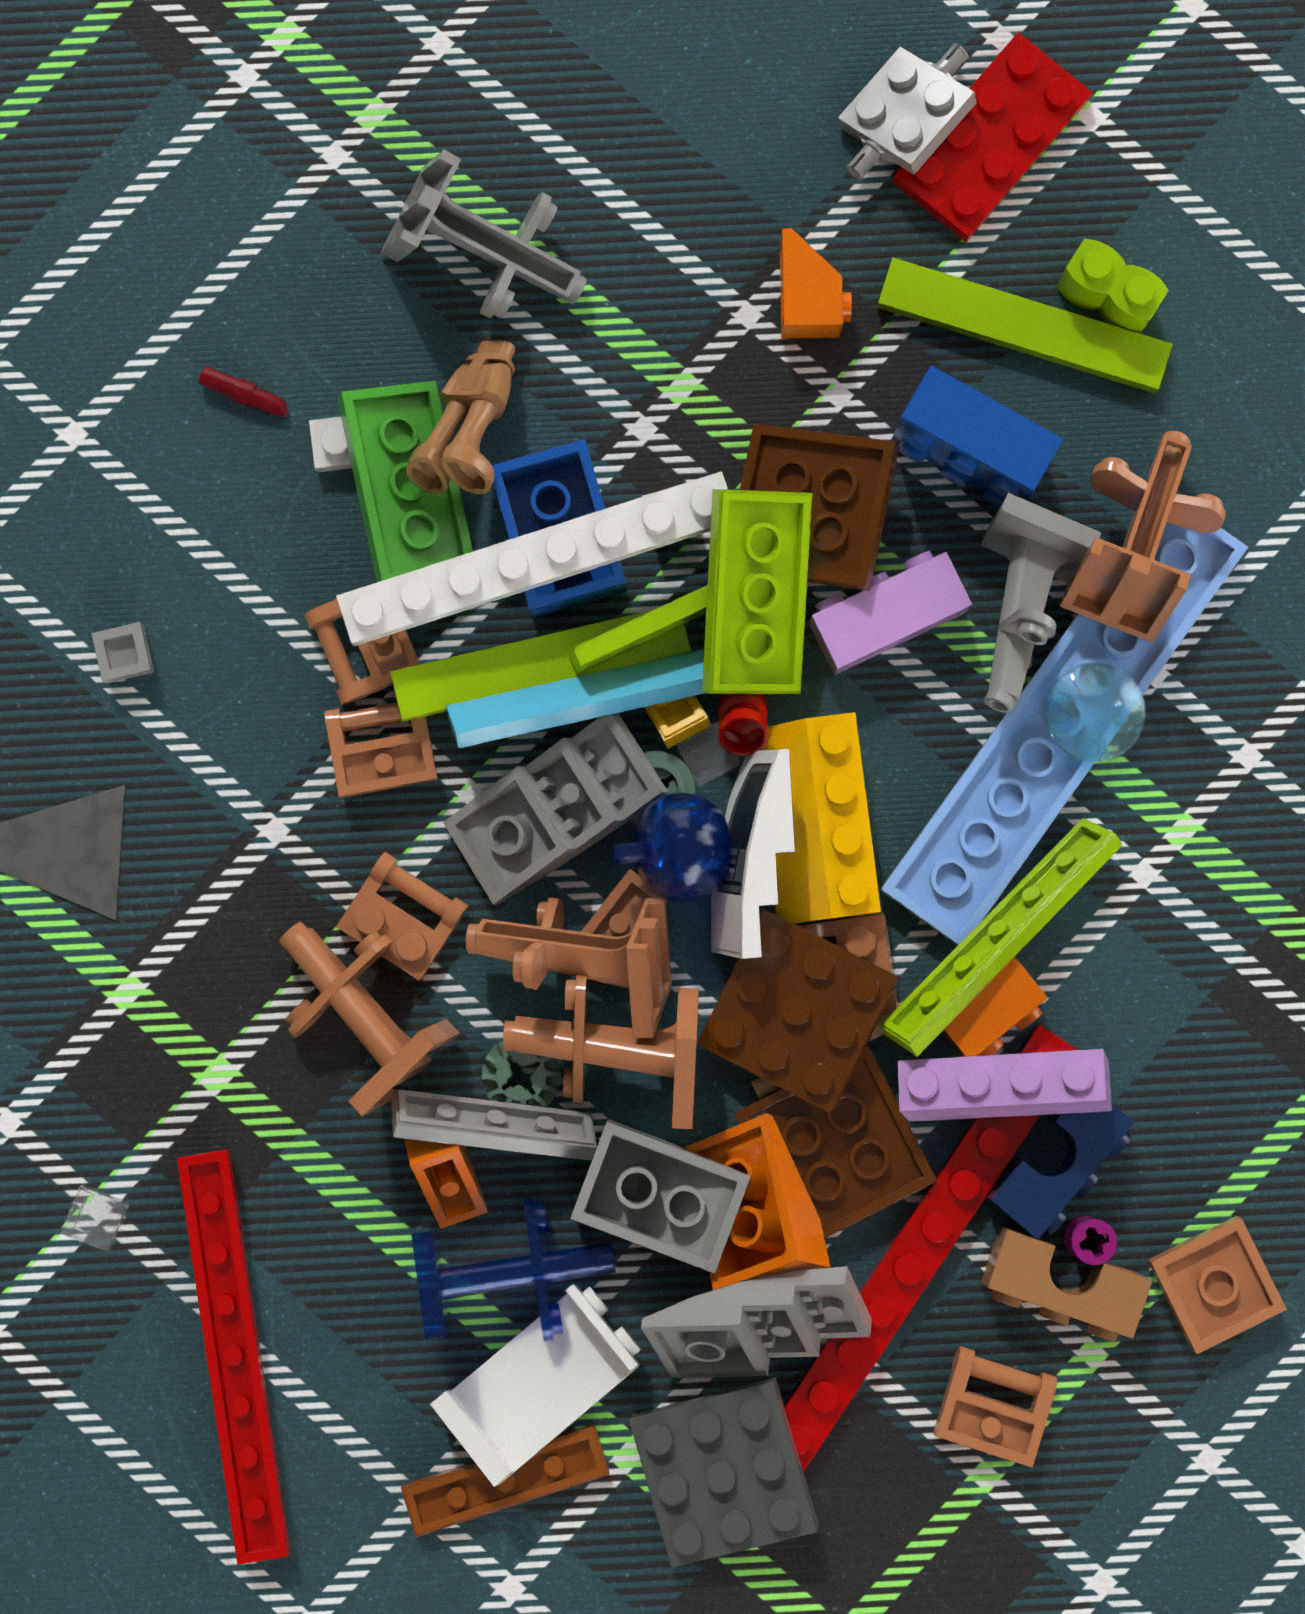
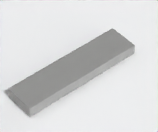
[391,1089,597,1161]

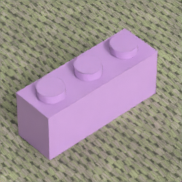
[809,551,972,675]

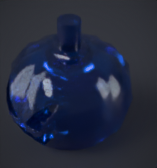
[614,792,732,903]

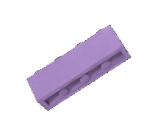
[898,1049,1112,1122]

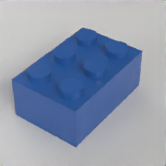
[891,365,1063,508]
[492,439,627,619]

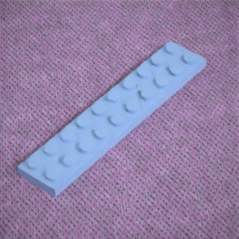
[880,523,1248,946]

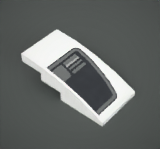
[711,749,795,959]

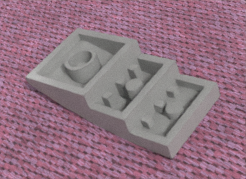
[443,713,668,905]
[641,1266,872,1378]

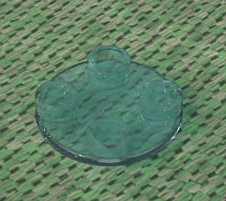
[1043,662,1145,763]

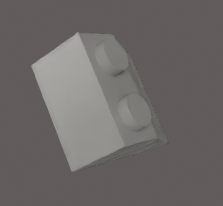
[570,1119,751,1274]

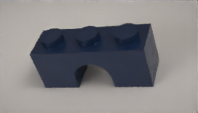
[986,1103,1135,1240]

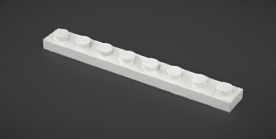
[336,471,728,646]

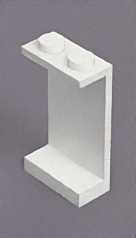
[430,1284,641,1487]

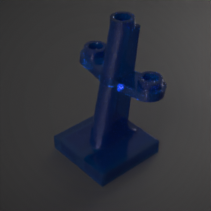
[411,1198,616,1342]

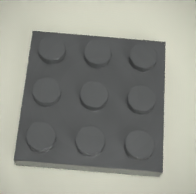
[629,1377,819,1568]

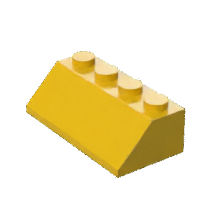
[762,712,881,924]

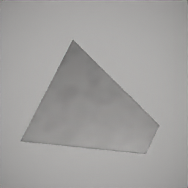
[0,785,125,920]

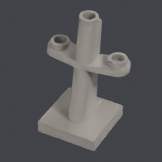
[380,149,587,319]
[981,493,1102,713]

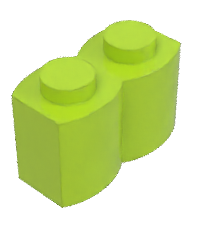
[1056,239,1168,333]

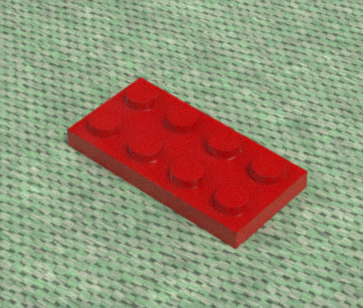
[892,32,1093,243]

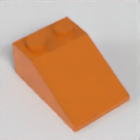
[685,1113,831,1290]

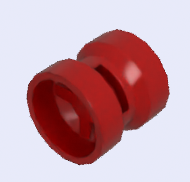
[718,694,769,756]

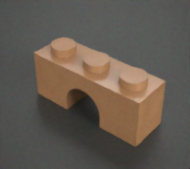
[981,1225,1152,1342]

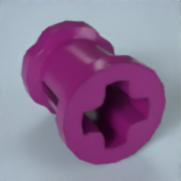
[1063,1215,1117,1265]

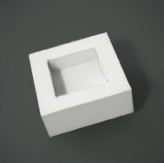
[309,417,352,473]

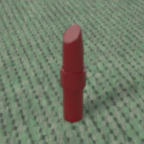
[199,366,289,417]

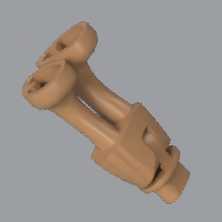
[406,340,515,494]

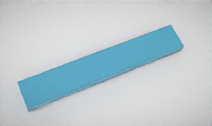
[446,649,705,748]

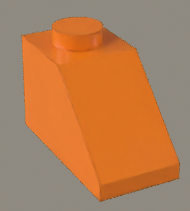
[780,228,852,339]
[404,1139,488,1229]

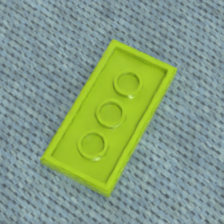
[702,489,812,694]

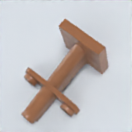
[1060,431,1226,643]
[466,897,672,1038]
[279,922,460,1116]
[503,975,699,1129]

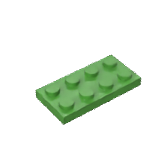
[337,381,473,582]

